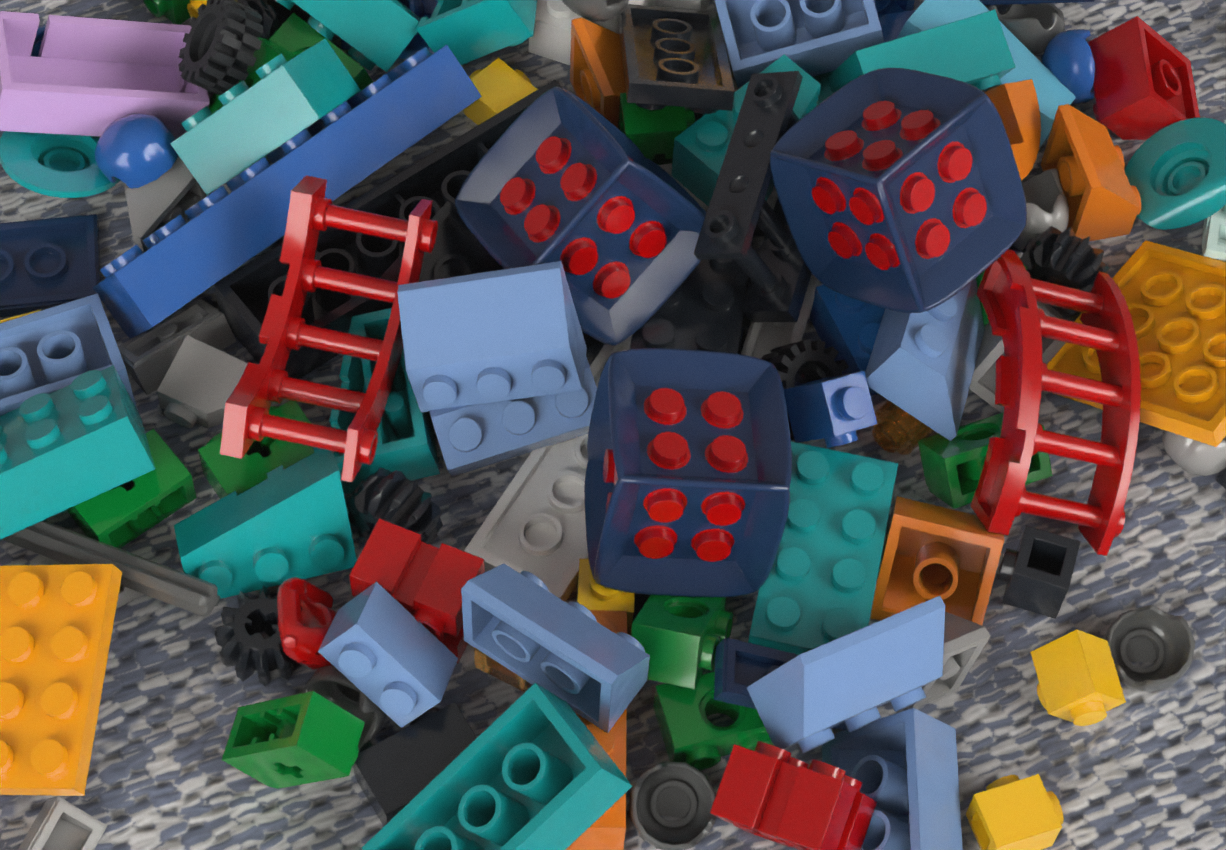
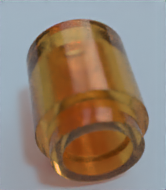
[872,400,934,455]

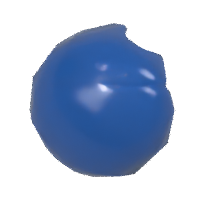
[1041,29,1095,104]
[95,113,179,189]

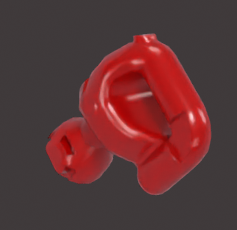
[277,577,337,669]

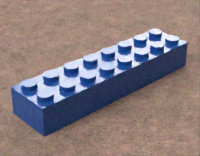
[92,45,482,339]

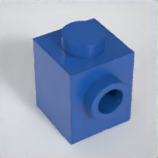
[784,371,877,448]

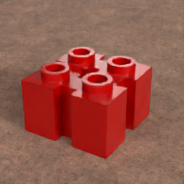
[349,518,485,664]
[710,741,877,850]

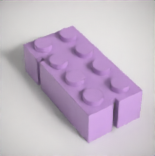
[0,11,209,139]

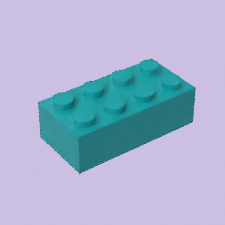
[0,365,155,540]
[748,441,898,655]
[362,683,632,850]

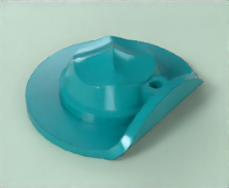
[1125,118,1226,230]
[0,131,121,198]

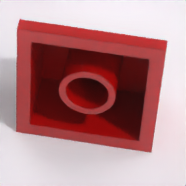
[1087,16,1200,140]

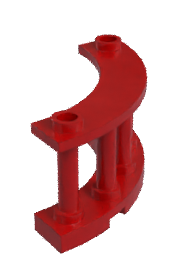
[220,175,438,482]
[971,249,1141,556]

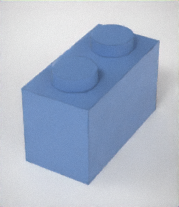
[318,582,458,728]

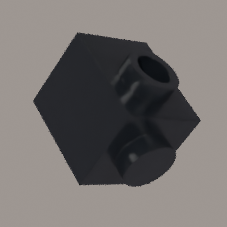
[997,525,1081,619]

